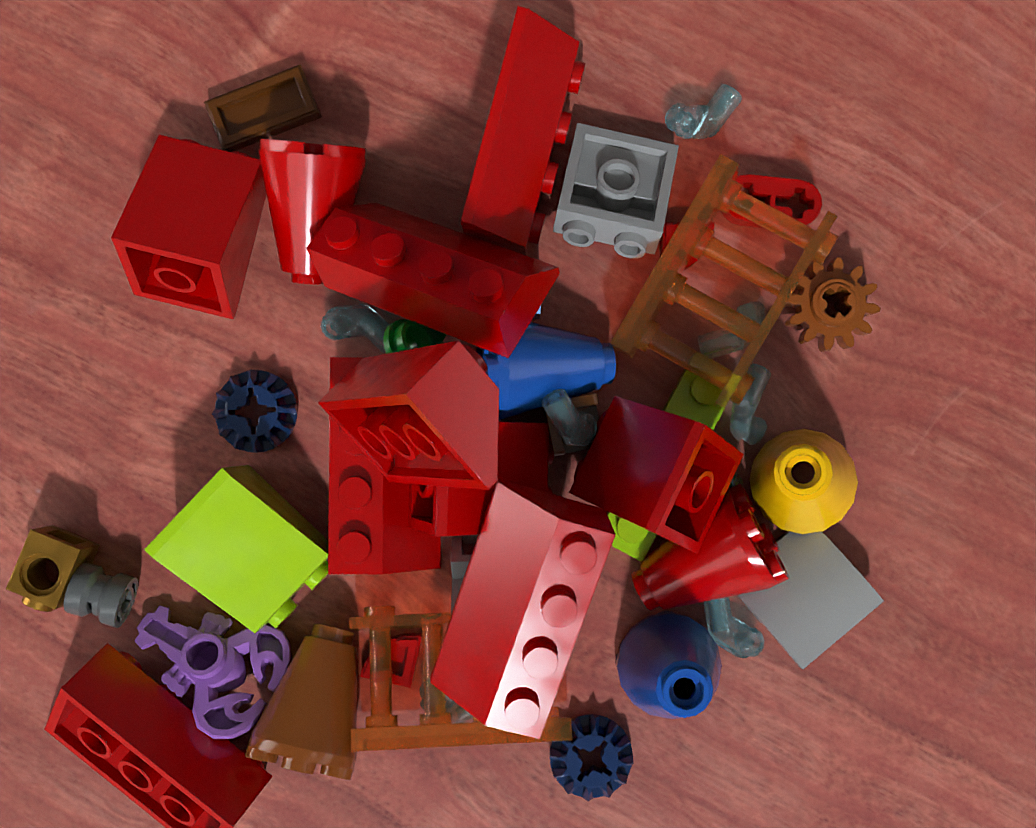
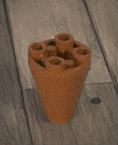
[245,624,357,780]

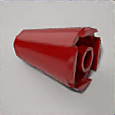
[258,139,367,285]

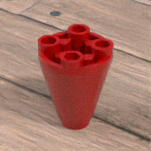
[631,483,790,611]

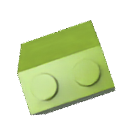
[144,465,328,633]

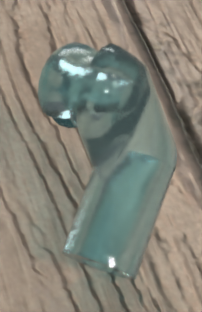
[541,389,597,446]

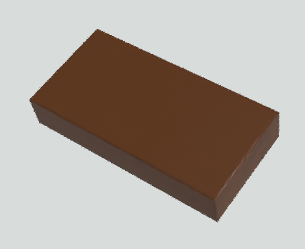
[204,65,322,152]

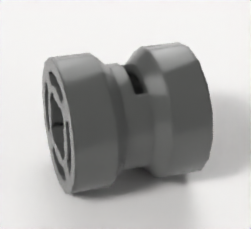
[63,562,138,628]

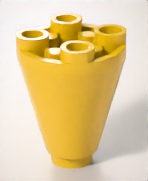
[749,429,858,534]

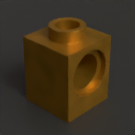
[6,525,100,612]

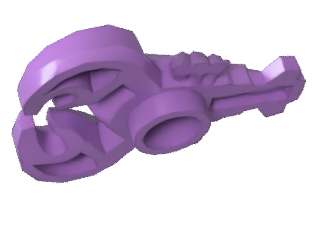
[134,606,292,739]

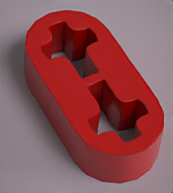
[719,174,822,231]

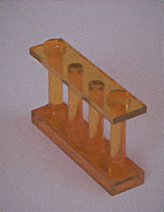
[611,154,839,411]
[349,606,572,752]

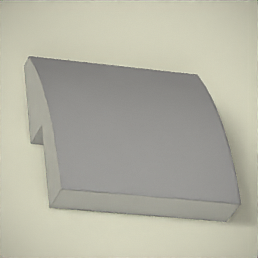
[737,531,884,669]

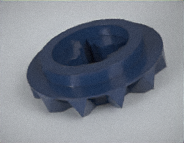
[212,369,298,453]
[550,714,634,802]

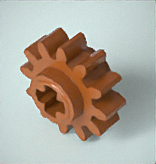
[782,257,881,352]

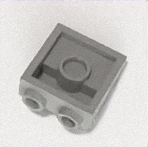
[553,123,679,258]

